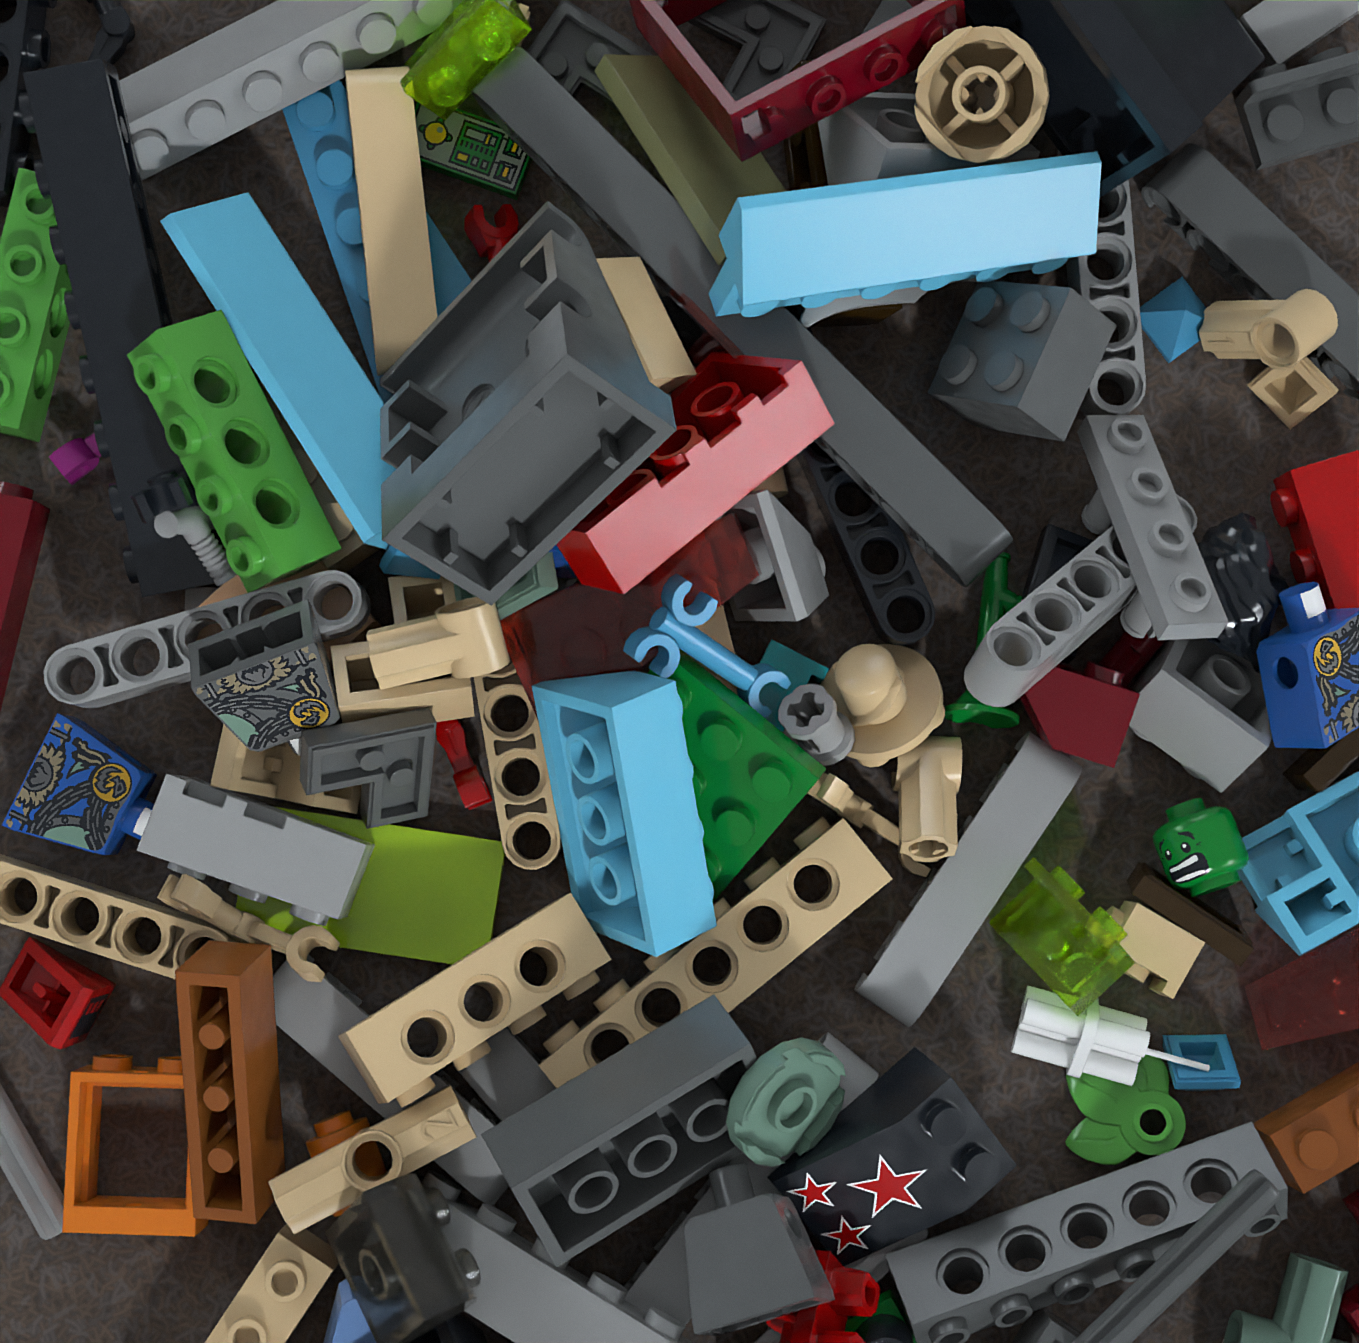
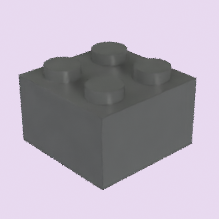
[928,281,1116,442]

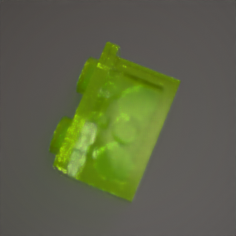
[400,0,532,120]
[988,857,1135,1016]

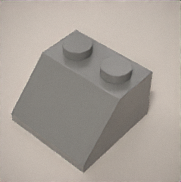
[1129,638,1272,793]

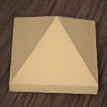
[1247,356,1339,430]

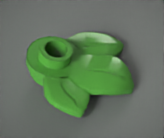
[1066,1054,1186,1165]

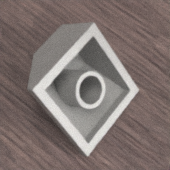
[706,489,829,621]

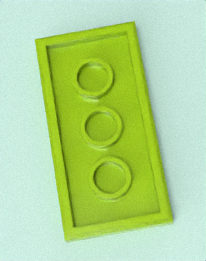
[236,806,506,964]

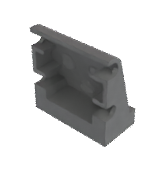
[380,201,677,606]

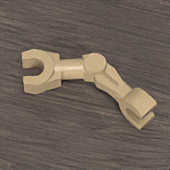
[807,773,931,877]
[157,874,340,982]

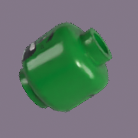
[1153,798,1249,898]

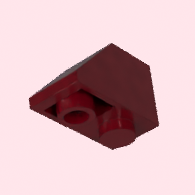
[1020,661,1140,768]

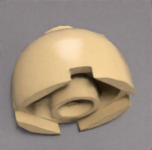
[914,25,1050,164]

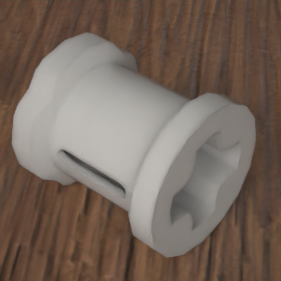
[778,684,855,766]

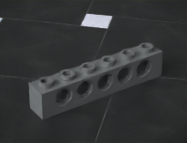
[885,1121,1288,1343]

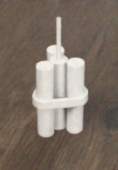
[1011,985,1210,1086]

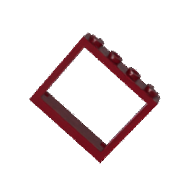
[629,0,967,162]

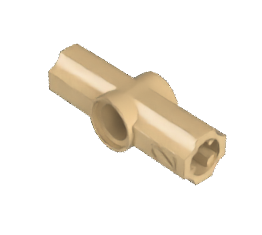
[268,1085,477,1234]

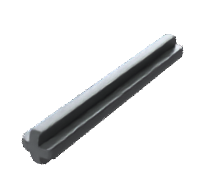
[1072,1169,1280,1343]

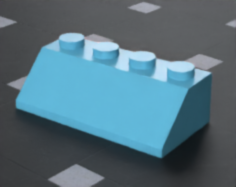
[532,670,717,957]

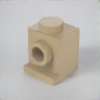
[1093,900,1205,999]

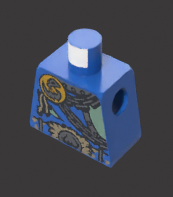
[1256,582,1359,749]
[2,713,157,855]

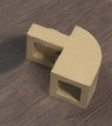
[210,724,362,814]

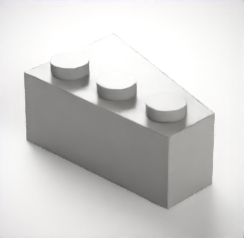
[137,774,375,926]

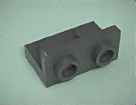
[1234,47,1359,170]

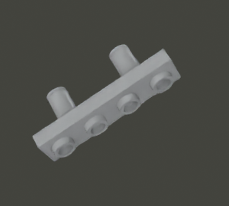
[1077,415,1229,640]

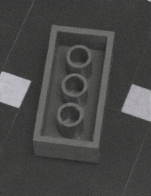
[481,994,757,1267]

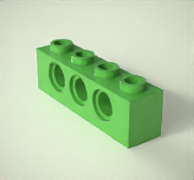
[0,168,72,442]
[127,310,342,593]

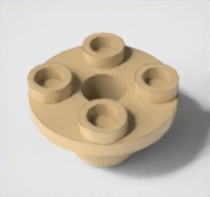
[820,644,945,767]

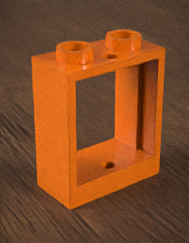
[62,1054,208,1237]

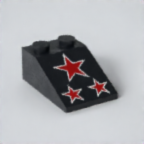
[767,1047,1017,1267]

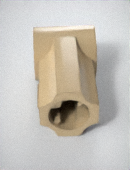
[1199,289,1338,370]
[366,597,510,690]
[891,735,962,862]

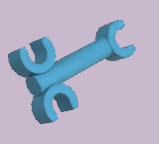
[623,573,791,718]

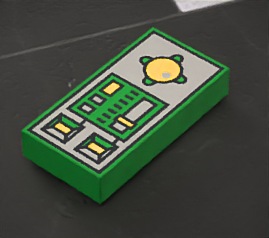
[415,95,532,200]

